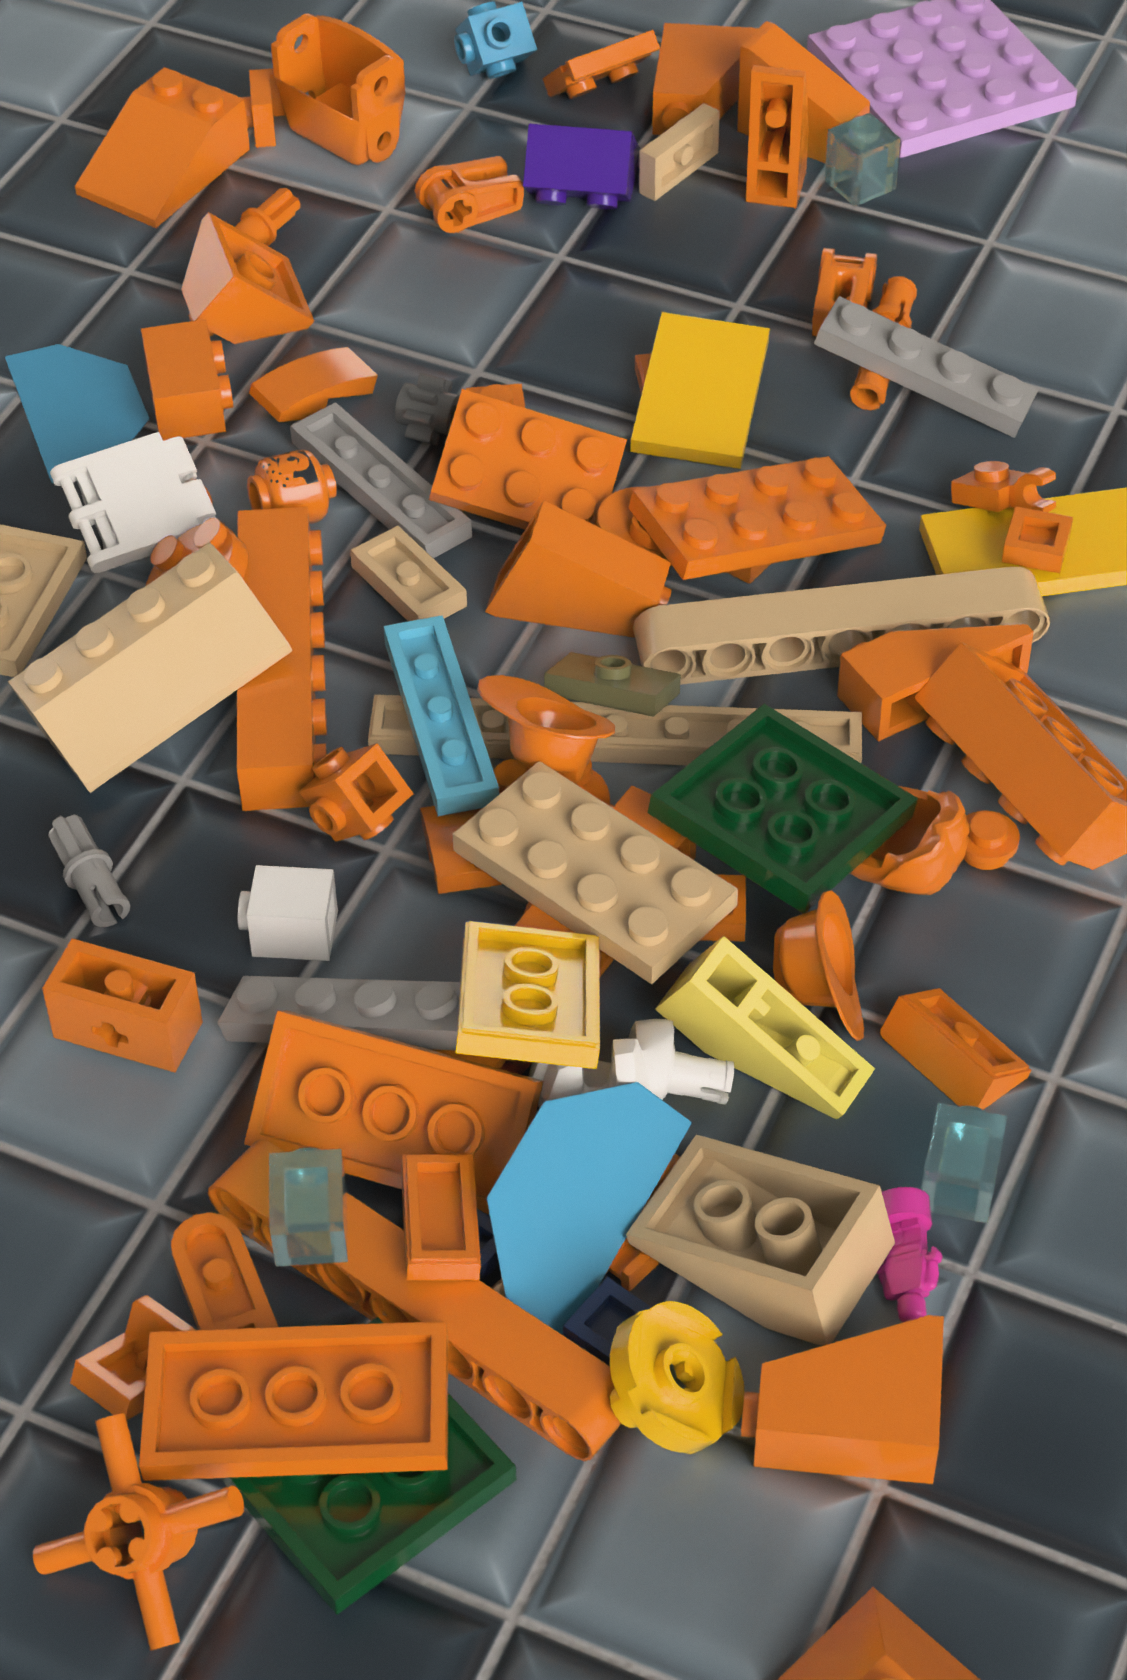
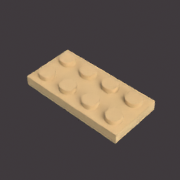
[453,761,738,984]

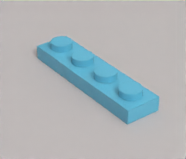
[383,615,499,816]

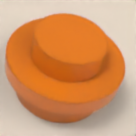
[964,810,1020,870]

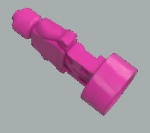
[877,1187,943,1322]

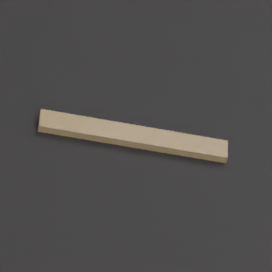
[368,695,862,765]

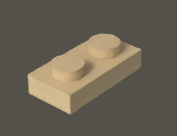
[638,103,720,201]
[350,526,467,621]

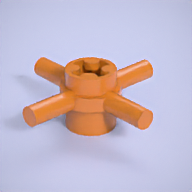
[33,1413,244,1651]

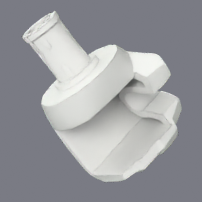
[529,1019,734,1107]

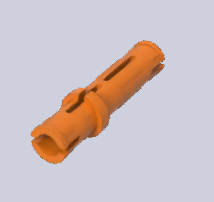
[850,276,917,410]

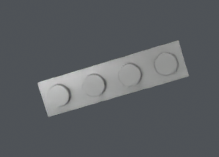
[814,296,1039,438]
[290,402,472,559]
[217,976,460,1050]

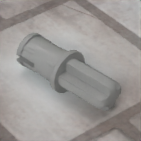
[48,814,130,927]

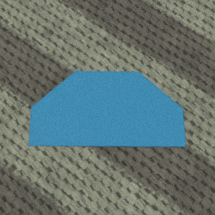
[5,344,150,483]
[486,1082,692,1335]

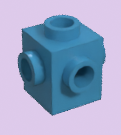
[454,2,537,79]

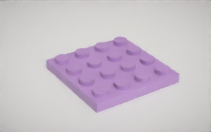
[807,0,1077,158]

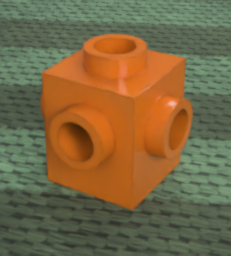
[299,743,414,842]

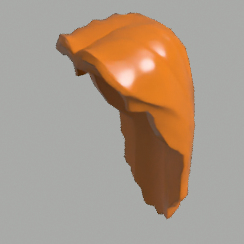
[850,786,970,895]

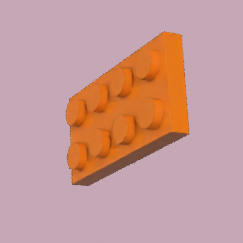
[628,456,887,580]
[244,1010,544,1215]
[139,1321,448,1481]

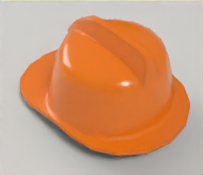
[477,675,615,784]
[773,890,864,1041]

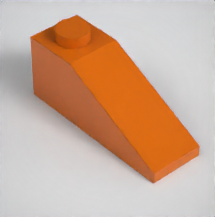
[746,65,809,208]
[837,624,1034,742]

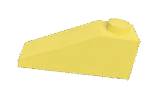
[655,936,875,1120]

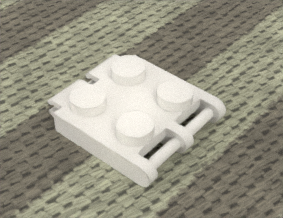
[50,432,216,573]

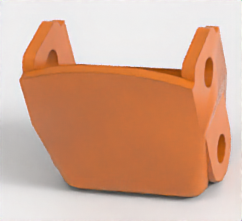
[271,13,405,166]

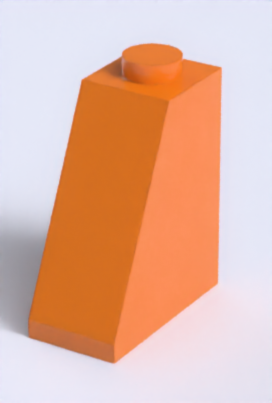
[737,21,873,170]
[652,23,758,135]
[485,500,672,638]
[741,1315,944,1484]

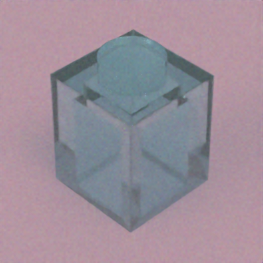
[825,113,901,206]
[921,1102,1007,1224]
[269,1147,348,1266]

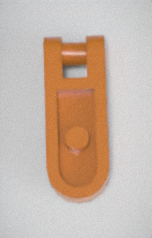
[171,1212,278,1330]

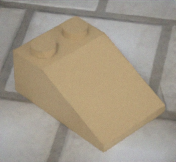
[626,1134,895,1346]

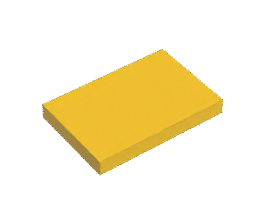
[630,312,770,469]
[455,921,600,1069]

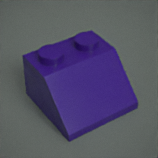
[523,124,640,209]

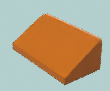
[880,988,1032,1115]

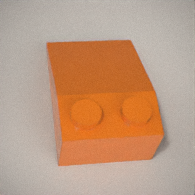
[75,67,250,228]

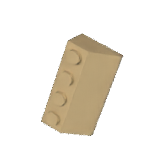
[8,542,293,793]

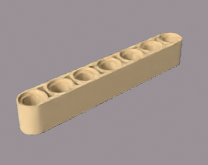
[633,567,1050,685]

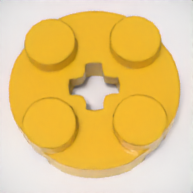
[610,1301,745,1454]

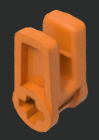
[415,156,524,233]
[812,248,877,337]

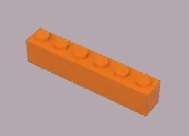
[237,507,327,811]

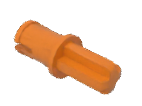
[235,188,301,246]

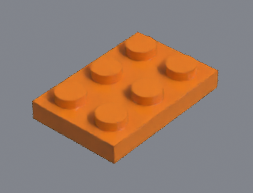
[429,389,627,529]

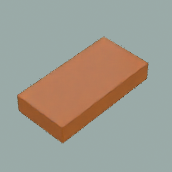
[401,1154,481,1281]

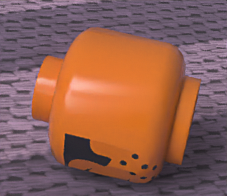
[247,450,337,524]

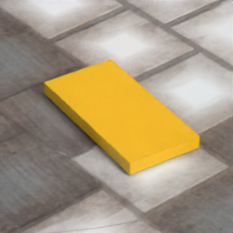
[919,487,1127,596]

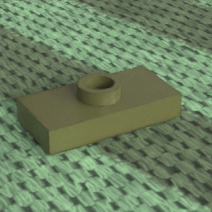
[544,652,681,717]

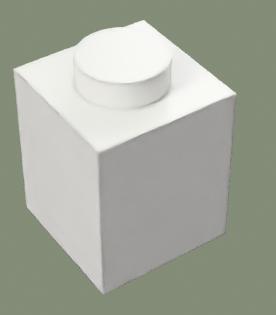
[238,865,338,961]

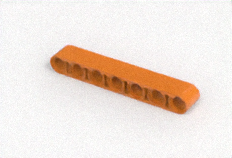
[208,1139,622,1461]

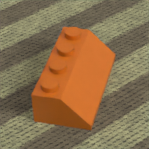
[914,642,1127,870]

